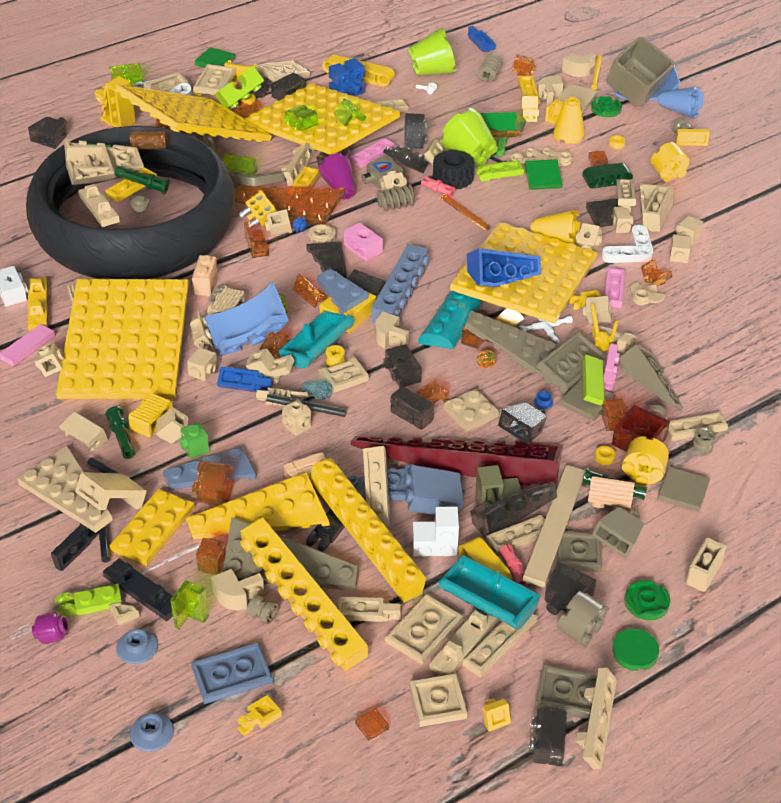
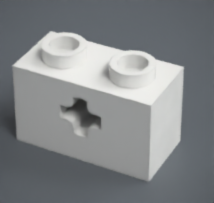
[0,266,28,307]

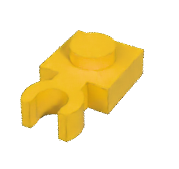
[569,290,601,310]

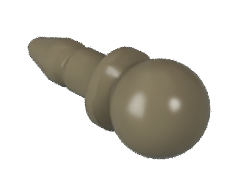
[209,284,229,301]

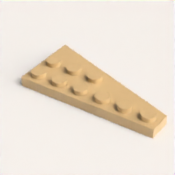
[17,446,113,533]

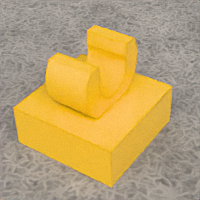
[482,698,511,731]

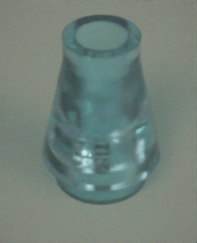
[301,381,332,400]

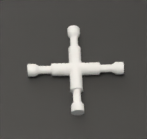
[518,316,573,344]

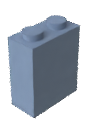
[403,465,464,515]

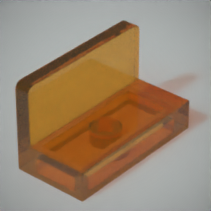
[244,221,269,258]

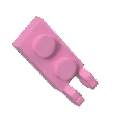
[603,344,620,392]

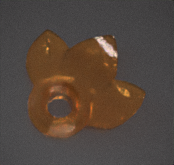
[231,100,262,118]

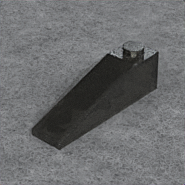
[470,482,557,538]

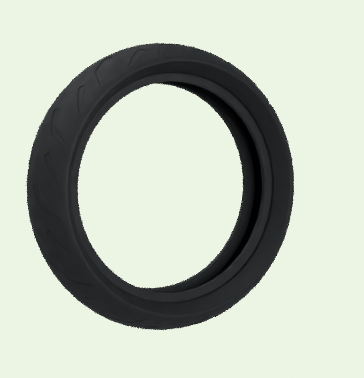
[26,126,235,279]

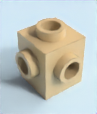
[379,171,407,192]
[576,223,603,252]
[35,343,65,377]
[282,399,311,436]

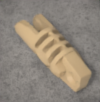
[256,388,308,407]

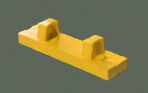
[28,277,48,331]

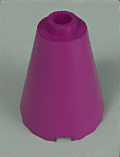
[318,153,355,199]

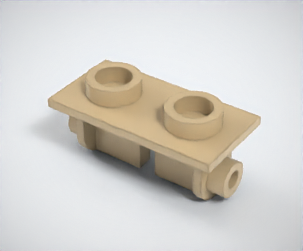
[190,311,213,348]

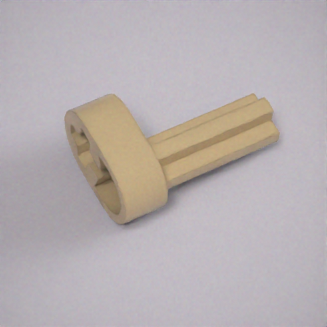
[599,326,637,355]

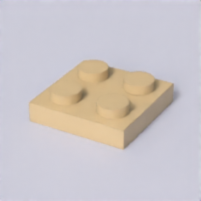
[443,389,499,432]
[409,674,467,727]

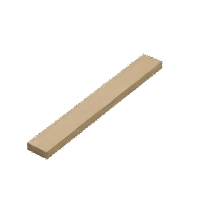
[523,465,585,588]

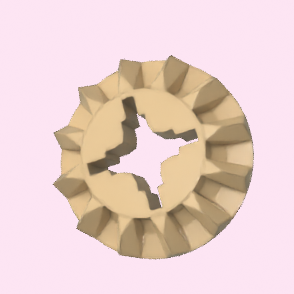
[308,224,336,244]

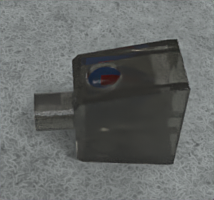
[28,117,67,149]
[498,403,547,444]
[544,561,596,615]

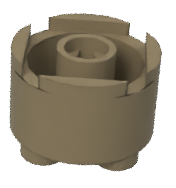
[557,591,609,647]

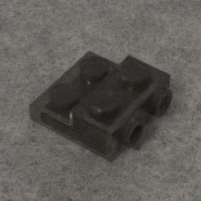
[383,145,429,173]

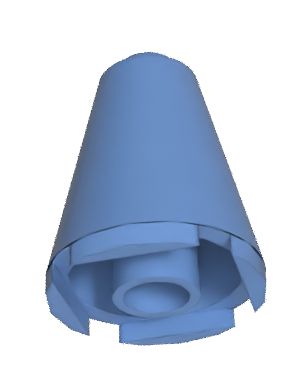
[658,87,703,118]

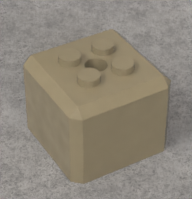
[606,37,674,107]

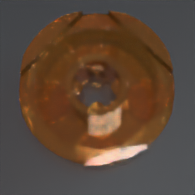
[192,461,234,506]

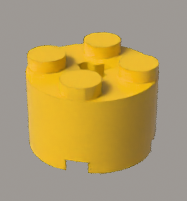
[651,142,690,182]
[622,437,669,487]

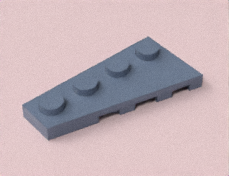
[163,447,256,490]
[347,464,412,501]

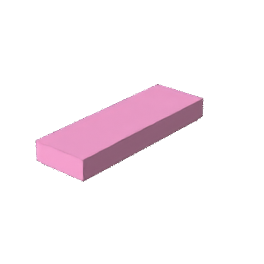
[350,138,396,168]
[604,268,625,308]
[0,324,55,366]

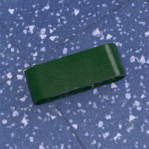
[582,163,633,189]

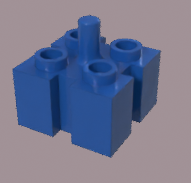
[329,58,365,96]

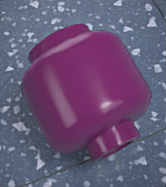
[32,611,69,644]

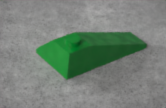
[460,112,526,137]

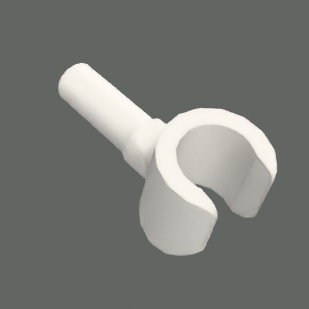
[416,83,437,94]

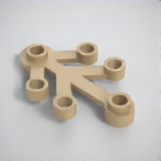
[510,147,573,167]

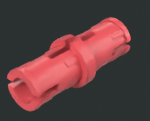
[421,176,455,197]
[499,545,528,587]

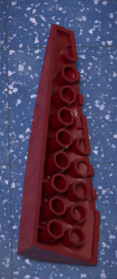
[351,436,563,488]

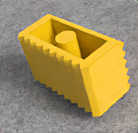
[128,393,173,438]

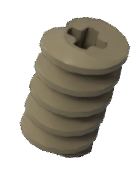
[477,53,503,82]
[377,185,414,211]

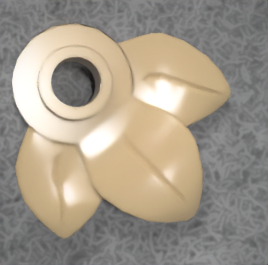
[630,282,666,305]

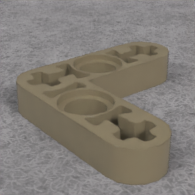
[229,171,286,186]

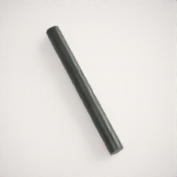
[266,394,346,417]

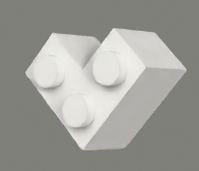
[413,507,459,557]

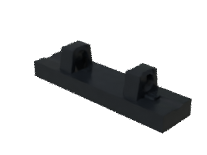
[103,558,183,622]

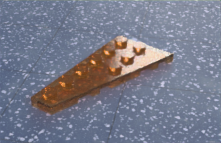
[235,185,345,225]

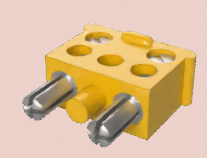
[239,190,277,229]

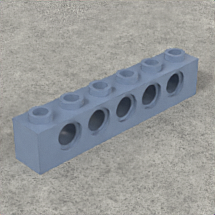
[371,244,430,323]

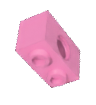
[344,223,383,261]

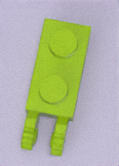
[476,160,524,182]
[55,584,122,616]

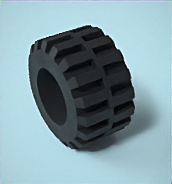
[433,150,475,189]

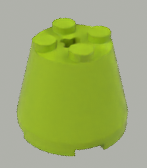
[407,28,456,76]
[440,108,498,166]

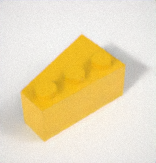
[100,76,136,127]

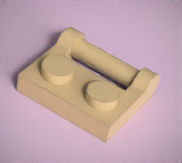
[318,357,369,393]

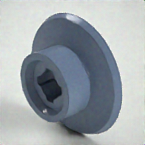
[116,629,158,664]
[130,714,174,752]

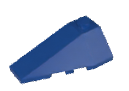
[467,248,541,287]

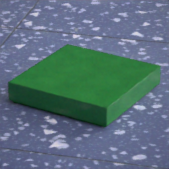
[194,47,235,68]
[524,159,563,190]

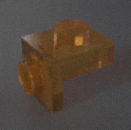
[641,260,672,286]
[259,331,289,359]
[416,380,450,409]

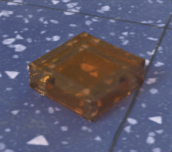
[355,707,389,741]

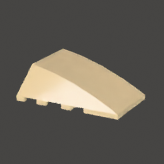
[64,139,144,185]

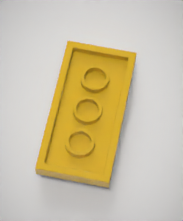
[109,489,195,566]

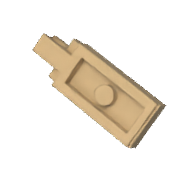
[424,137,446,165]
[337,597,401,622]

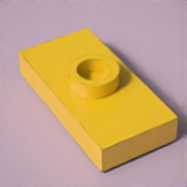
[675,129,710,146]

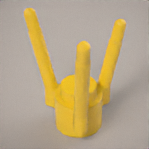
[591,304,618,351]

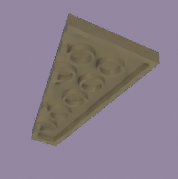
[464,311,565,394]
[223,517,358,590]

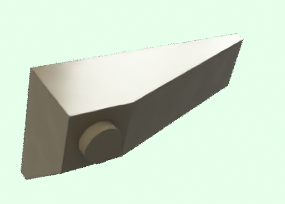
[618,344,683,411]

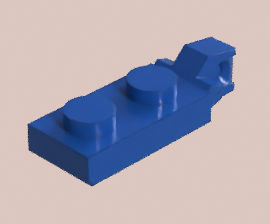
[467,26,496,52]
[217,366,273,392]

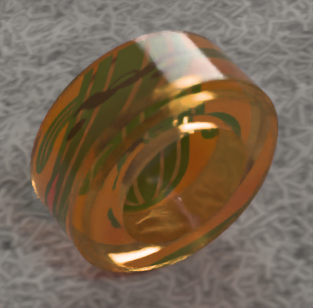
[477,350,496,368]

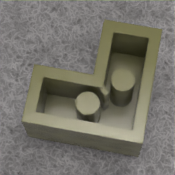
[475,465,523,515]

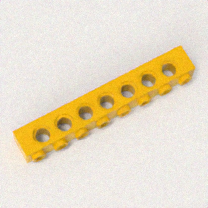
[310,458,426,603]
[240,517,368,672]

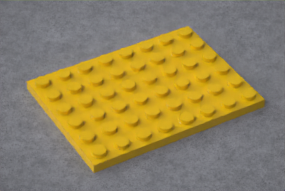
[245,83,400,155]
[115,84,272,142]
[450,222,598,324]
[56,279,189,399]

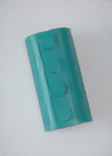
[418,291,481,349]
[279,310,354,369]
[438,555,540,630]

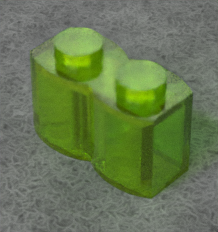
[284,104,319,131]

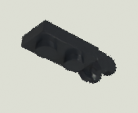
[306,508,345,552]
[51,523,99,571]

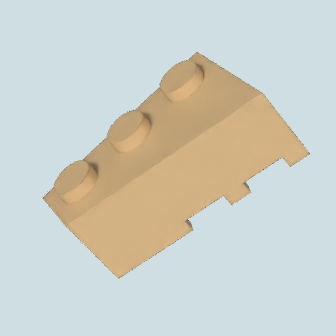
[640,183,673,232]

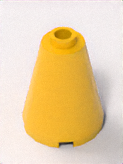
[553,97,585,144]
[531,210,580,245]

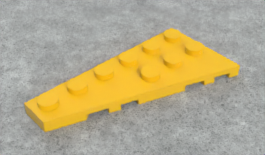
[186,472,330,540]

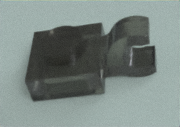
[249,77,270,98]

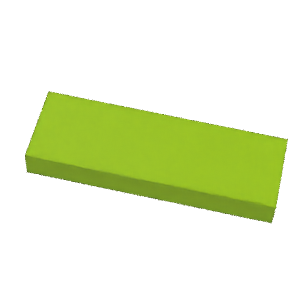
[582,354,604,406]

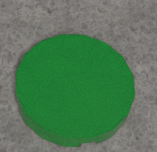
[591,96,622,117]
[624,580,671,620]
[612,629,659,671]

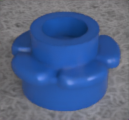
[293,216,308,233]
[534,391,553,409]

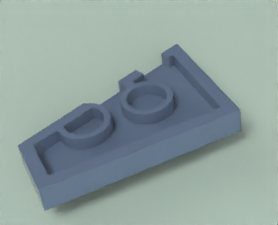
[317,268,368,314]

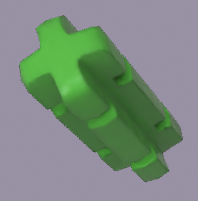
[496,134,507,157]

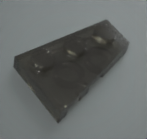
[306,242,347,279]

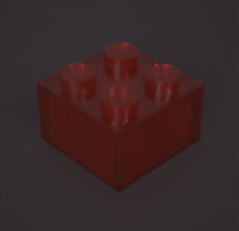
[612,405,670,452]

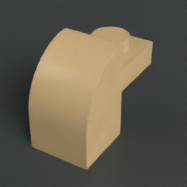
[562,52,596,77]
[538,76,563,106]
[375,312,409,350]
[246,348,295,384]
[211,569,264,610]

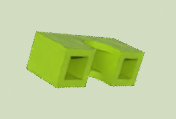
[214,66,264,109]

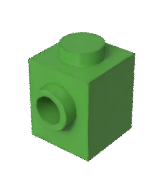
[179,422,209,459]

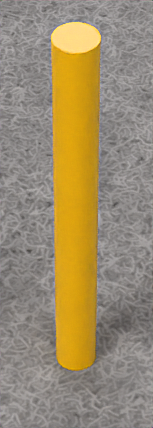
[591,55,602,90]

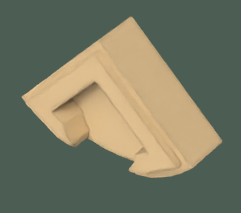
[109,603,140,626]

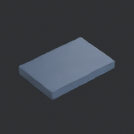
[191,642,273,704]

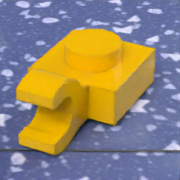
[237,695,282,736]

